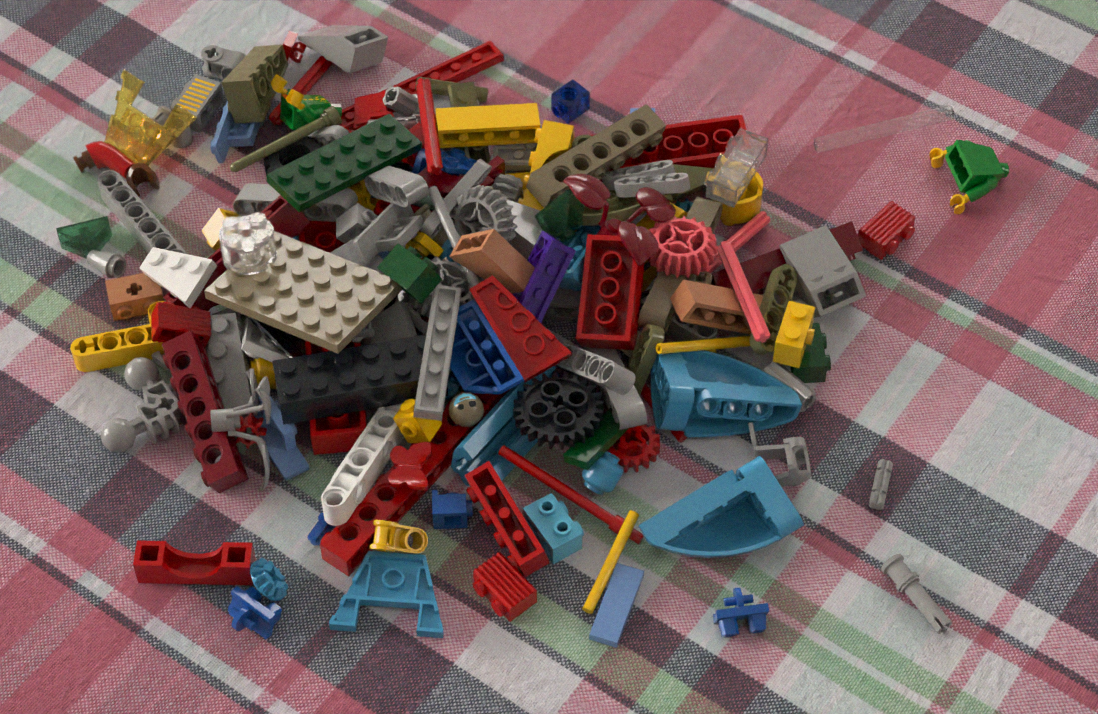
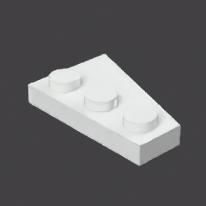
[140,247,217,308]
[241,317,289,362]

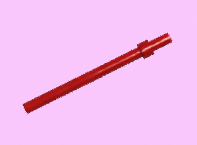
[498,445,644,545]

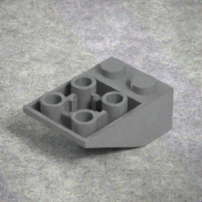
[298,25,388,74]
[779,225,866,318]

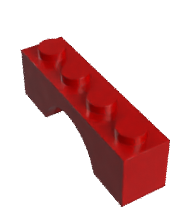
[133,540,256,585]

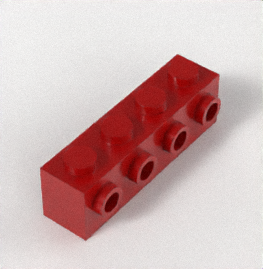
[465,461,549,577]

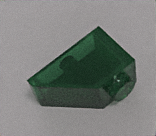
[535,189,585,243]

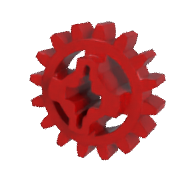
[607,424,660,473]

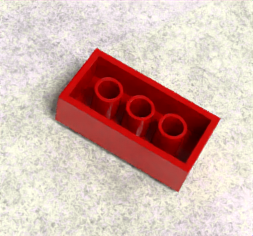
[576,234,645,350]

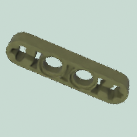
[750,264,798,355]

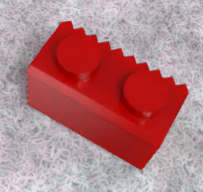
[858,201,915,260]
[151,301,212,347]
[472,552,537,622]

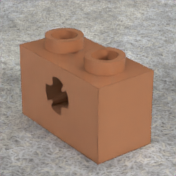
[105,273,164,321]

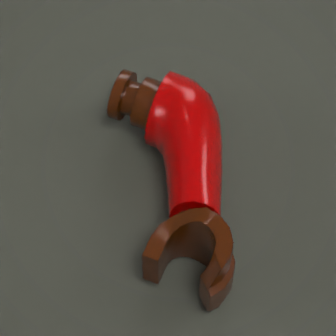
[73,141,160,197]

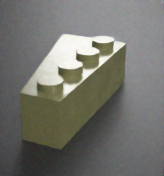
[221,45,288,123]

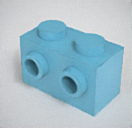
[523,493,584,564]

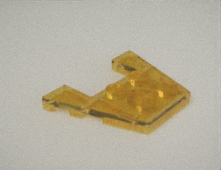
[104,70,197,166]

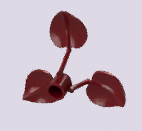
[563,174,676,266]

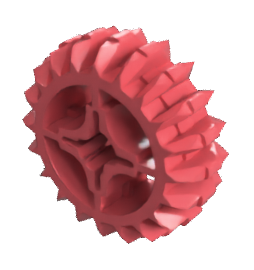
[649,215,717,279]

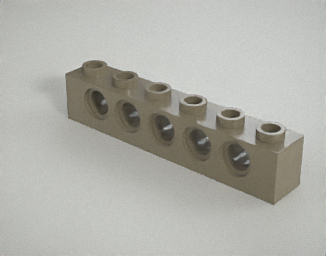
[526,104,666,210]

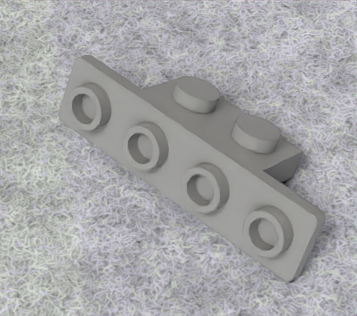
[353,203,424,264]

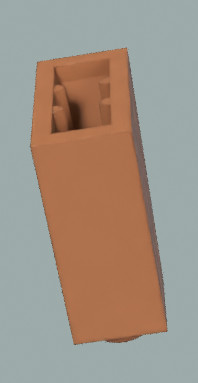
[449,229,535,294]

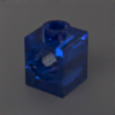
[551,79,590,124]

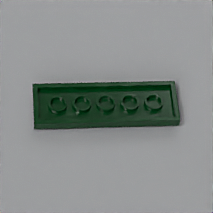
[266,114,422,212]

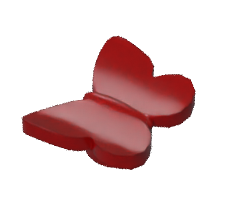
[388,442,431,491]

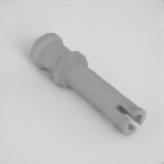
[881,554,953,634]

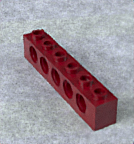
[162,330,249,493]

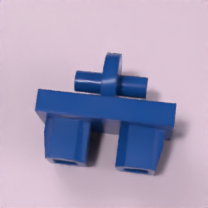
[228,586,282,639]
[713,587,769,638]

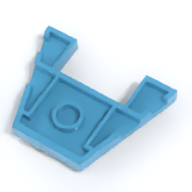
[329,551,444,638]

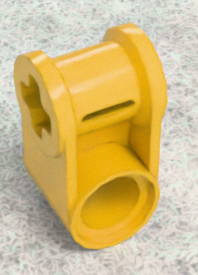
[370,520,428,554]

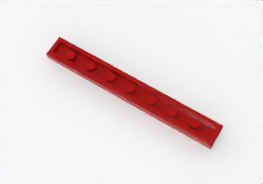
[340,40,504,130]

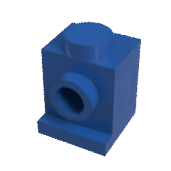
[432,490,473,529]

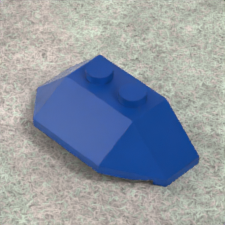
[450,299,524,394]

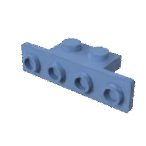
[210,101,261,163]
[243,396,309,481]

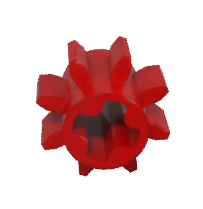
[235,413,267,449]

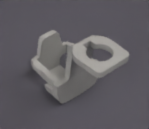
[748,422,811,487]

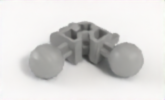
[100,357,181,453]

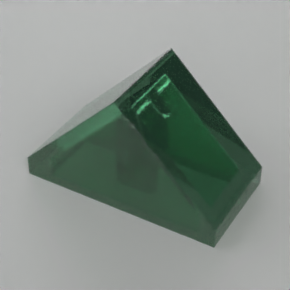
[56,216,112,259]

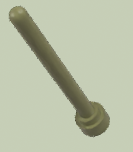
[230,106,342,172]

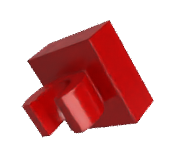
[283,30,306,63]

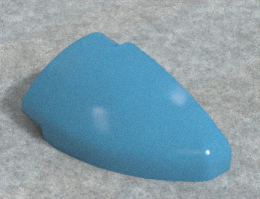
[650,350,802,437]
[638,456,804,558]

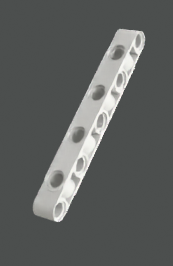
[321,404,404,526]

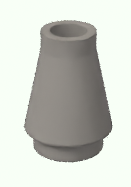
[87,249,126,278]

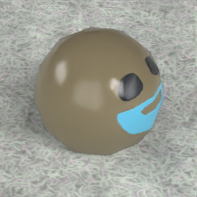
[449,393,484,427]

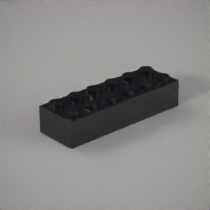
[272,335,448,425]

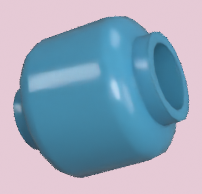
[582,451,623,495]

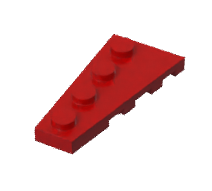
[469,275,572,383]

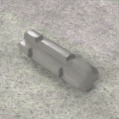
[869,459,893,510]

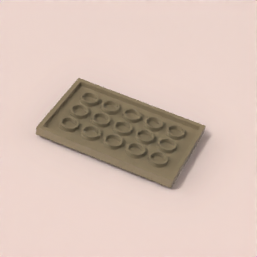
[204,230,403,354]

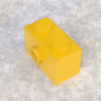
[773,301,815,368]

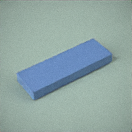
[589,563,644,648]

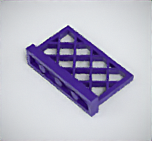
[512,230,576,323]

